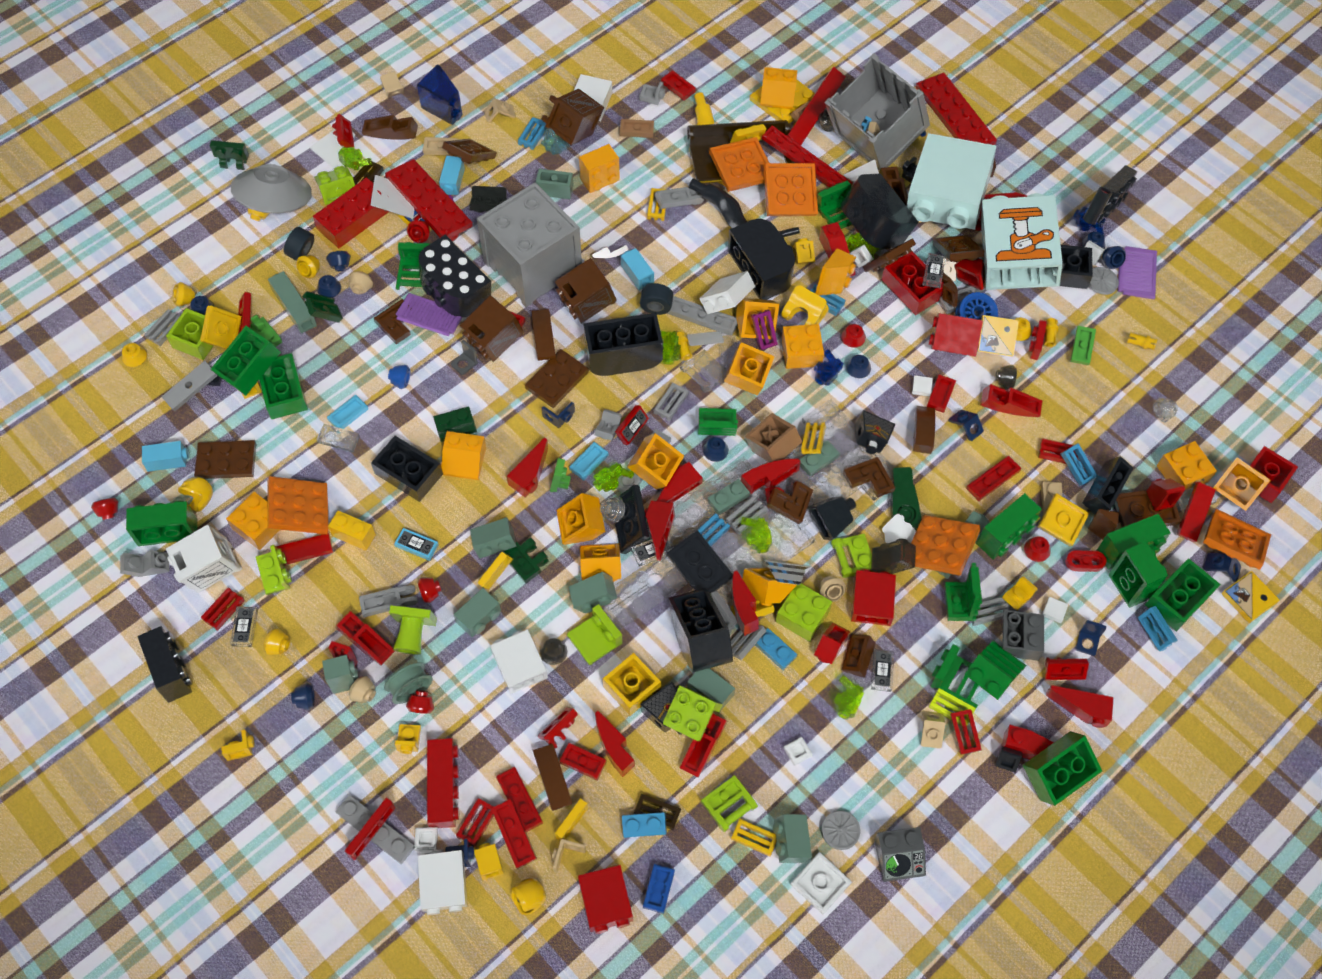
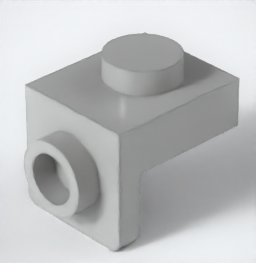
[639,82,665,105]
[595,409,622,441]

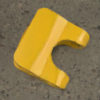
[781,285,829,325]

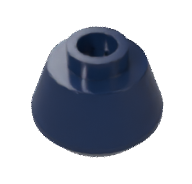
[1081,231,1106,249]
[1102,246,1126,269]
[326,251,351,272]
[317,275,341,298]
[190,296,215,315]
[846,355,871,378]
[703,437,729,462]
[291,682,315,711]

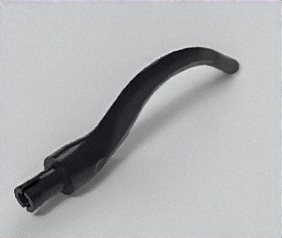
[689,178,800,237]

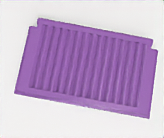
[1118,246,1157,300]
[396,293,462,336]

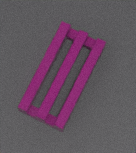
[751,309,778,350]

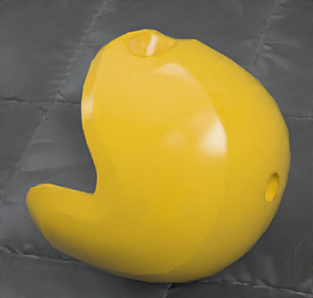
[178,477,213,512]
[511,878,546,915]

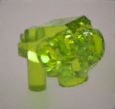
[338,147,372,170]
[847,232,879,258]
[660,330,681,365]
[593,463,634,492]
[741,517,772,553]
[833,675,864,720]

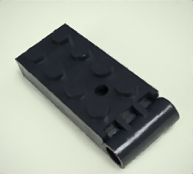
[1083,165,1138,225]

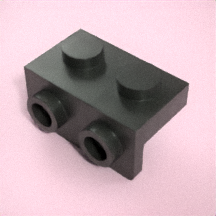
[470,186,507,212]

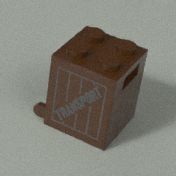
[541,88,605,145]
[555,258,617,324]
[459,295,524,362]

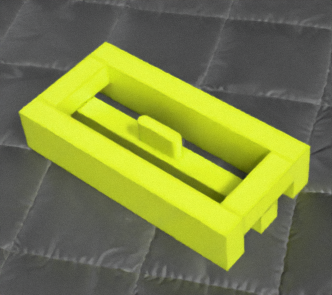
[929,688,976,726]

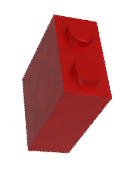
[929,313,983,357]
[851,569,896,626]
[578,865,633,934]

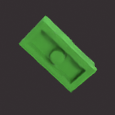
[250,315,283,347]
[1070,326,1096,365]
[550,458,571,492]

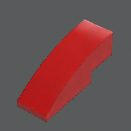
[980,384,1043,418]
[741,458,801,495]
[732,571,759,636]
[335,611,395,666]
[595,711,635,777]
[680,714,728,778]

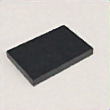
[611,484,649,554]
[666,530,733,593]

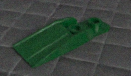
[891,467,922,531]

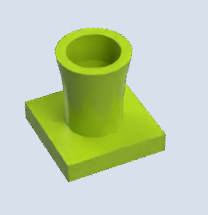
[389,605,437,655]

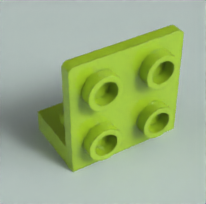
[314,166,355,205]
[256,545,292,595]
[567,604,622,665]
[663,685,723,741]

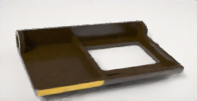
[687,120,794,183]

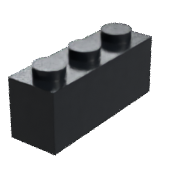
[1082,456,1134,514]

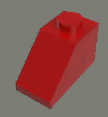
[955,258,985,290]
[1146,478,1186,511]
[814,622,851,664]

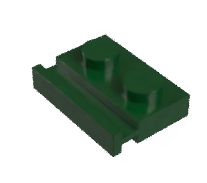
[302,291,343,323]
[433,406,477,442]

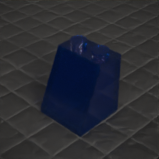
[417,64,463,125]

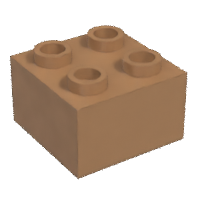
[745,413,803,462]

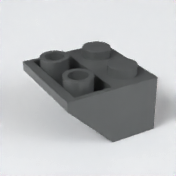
[1002,610,1044,661]

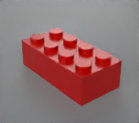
[313,177,390,249]

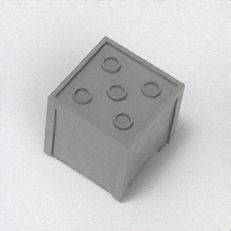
[824,53,930,171]
[477,182,582,307]

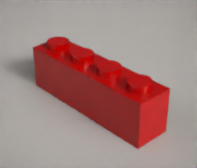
[427,738,459,828]

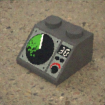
[874,827,926,882]

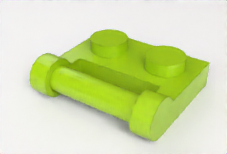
[831,534,876,578]
[701,775,758,832]

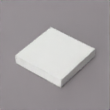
[790,852,852,915]

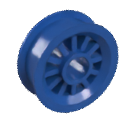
[955,292,998,320]

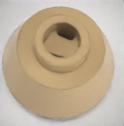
[349,271,373,294]
[820,576,846,602]
[349,676,376,703]

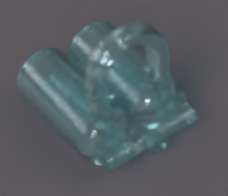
[541,128,572,155]

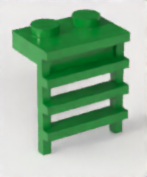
[817,180,852,229]
[396,242,429,290]
[698,408,738,436]
[944,563,982,621]
[965,640,1027,700]
[930,644,978,708]

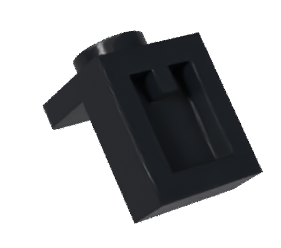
[902,157,917,183]

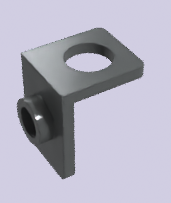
[451,340,478,375]

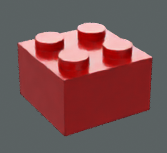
[1250,446,1298,504]

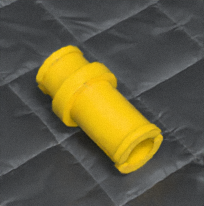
[1044,318,1059,347]
[673,332,693,361]
[1127,332,1158,350]

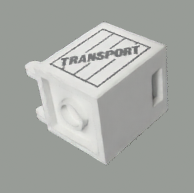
[166,525,242,593]

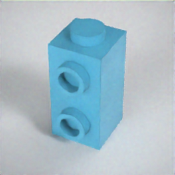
[439,156,465,195]
[621,248,654,290]
[142,441,189,472]

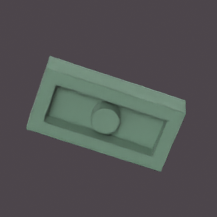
[799,440,840,477]
[707,479,750,516]

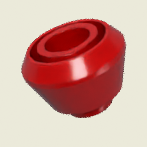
[407,220,430,243]
[841,324,866,348]
[91,497,119,520]
[1024,536,1051,562]
[418,577,441,603]
[406,690,434,714]

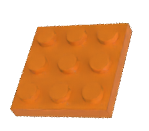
[709,137,769,192]
[763,163,818,216]
[267,476,329,535]
[1203,509,1271,570]
[903,515,981,576]

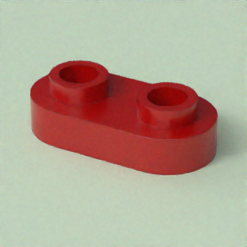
[1065,550,1106,572]

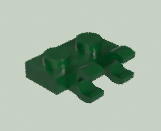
[209,140,249,170]
[503,538,549,584]

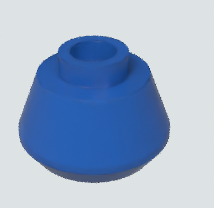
[388,365,411,389]

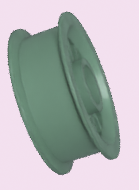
[384,662,433,704]

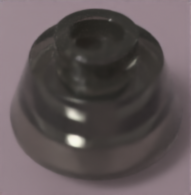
[818,110,834,132]
[995,365,1017,389]
[540,638,568,665]

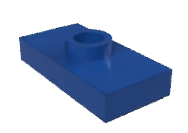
[643,864,675,914]

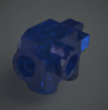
[1073,206,1106,236]
[813,349,844,386]

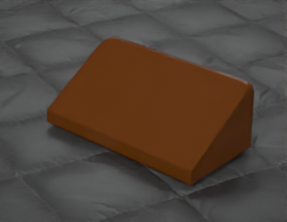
[1088,509,1119,540]
[841,634,875,678]

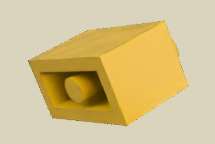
[328,511,376,551]

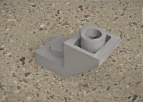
[120,550,169,577]

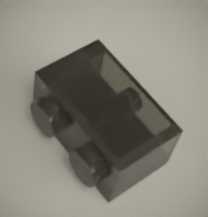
[871,539,916,574]

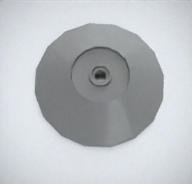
[231,164,311,214]

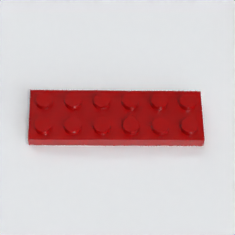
[915,72,997,145]
[385,159,473,238]

